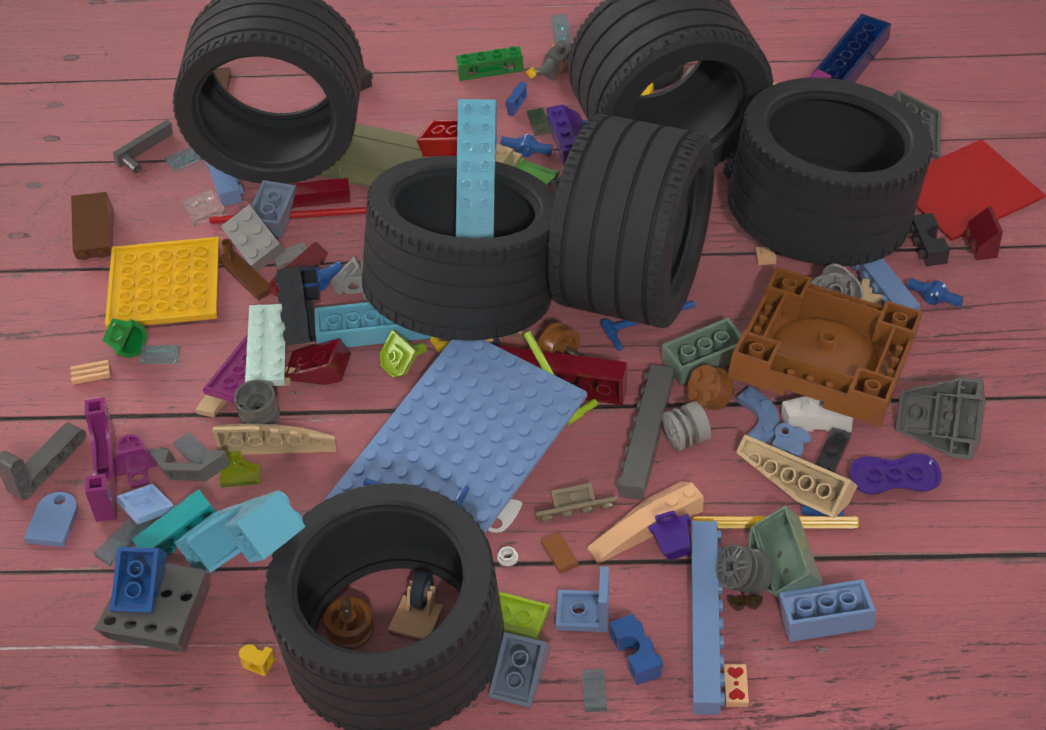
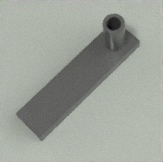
[113,119,173,173]

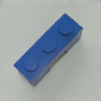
[609,614,663,685]

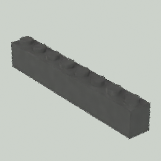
[616,364,674,501]

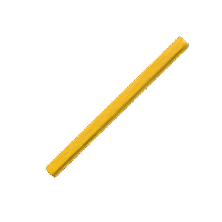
[693,516,859,529]

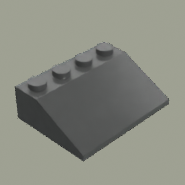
[892,90,941,159]

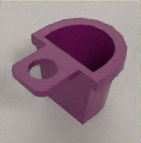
[115,434,156,488]

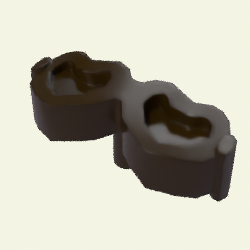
[729,595,763,611]

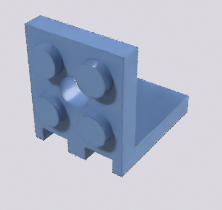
[556,566,610,632]

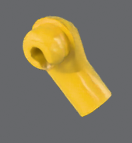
[430,337,450,353]

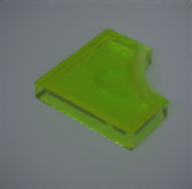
[220,451,261,488]

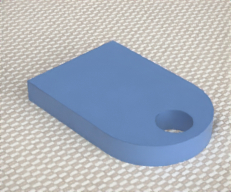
[24,492,78,547]

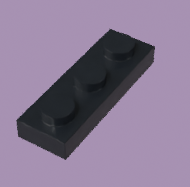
[815,427,852,473]

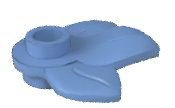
[772,423,812,458]

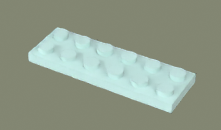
[245,304,286,386]

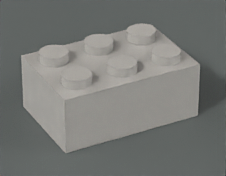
[221,204,285,272]

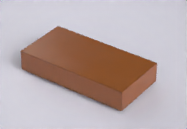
[541,532,578,574]

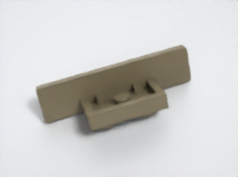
[535,483,617,522]

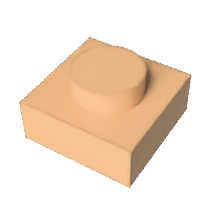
[755,246,777,265]

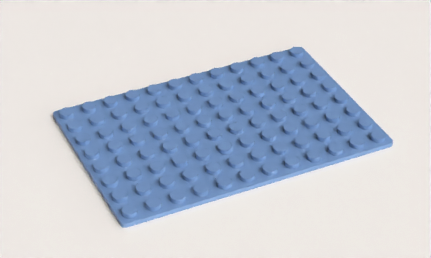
[325,340,587,533]

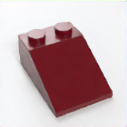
[285,339,351,385]

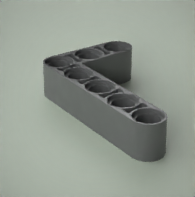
[0,423,86,500]

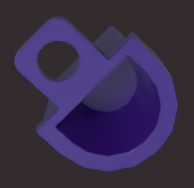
[648,511,692,559]

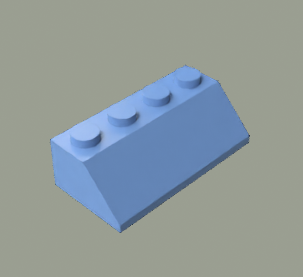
[779,579,876,642]

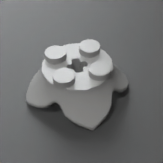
[811,263,864,299]

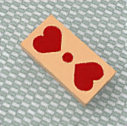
[724,664,749,707]

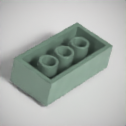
[662,317,742,385]

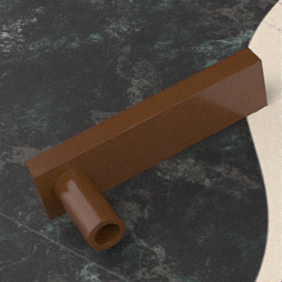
[219,239,271,301]

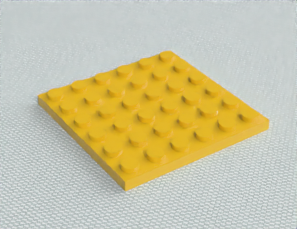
[105,237,220,329]

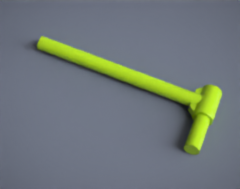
[523,330,598,426]

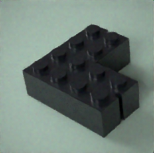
[275,266,321,345]

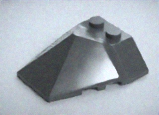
[895,377,986,460]

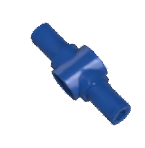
[501,134,553,157]
[302,261,343,291]
[907,278,964,308]

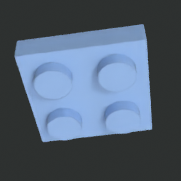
[117,484,174,524]

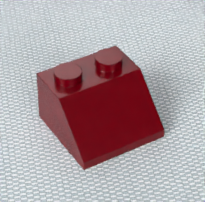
[964,206,1003,260]

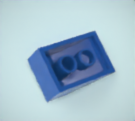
[110,547,167,613]

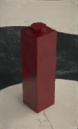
[290,178,351,208]
[268,242,328,297]

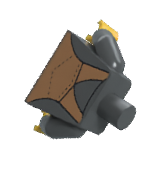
[526,40,571,81]

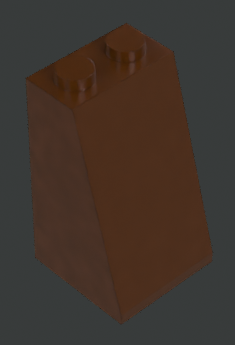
[71,192,114,260]

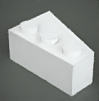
[781,396,853,432]

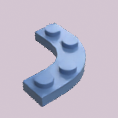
[737,386,779,444]

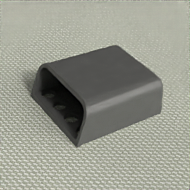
[94,563,209,653]

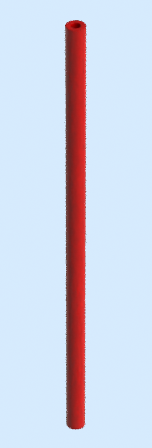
[209,207,367,224]

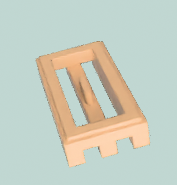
[70,360,111,385]

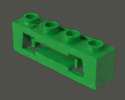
[455,46,524,81]

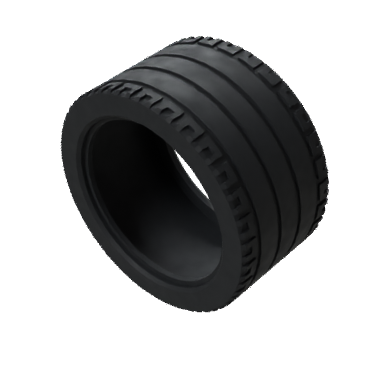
[173,0,363,184]
[728,78,933,266]
[362,156,556,341]
[264,483,504,730]

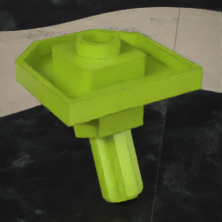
[380,330,427,378]

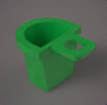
[102,318,147,358]

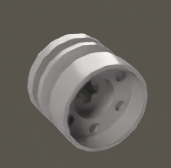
[662,401,711,452]

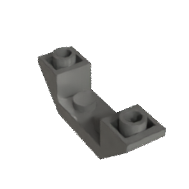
[149,448,230,481]

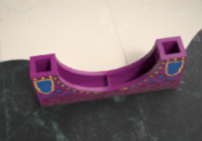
[85,397,116,522]

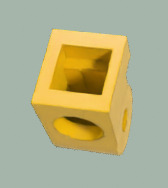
[239,644,276,677]

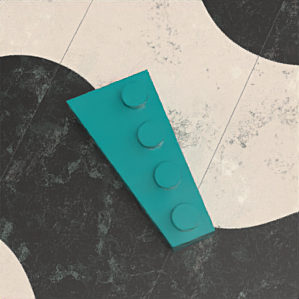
[132,489,216,557]

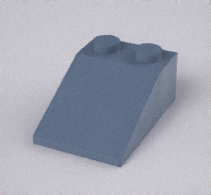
[251,180,296,238]
[488,632,551,708]

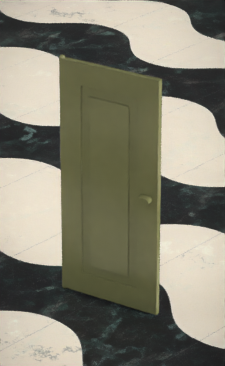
[297,110,425,187]

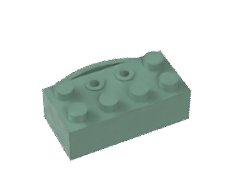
[748,506,823,598]

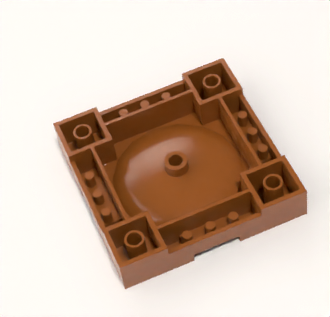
[727,267,923,427]

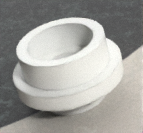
[497,546,518,567]

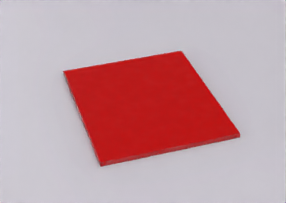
[916,139,1046,241]

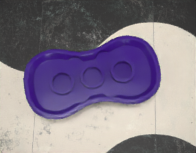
[850,454,942,495]

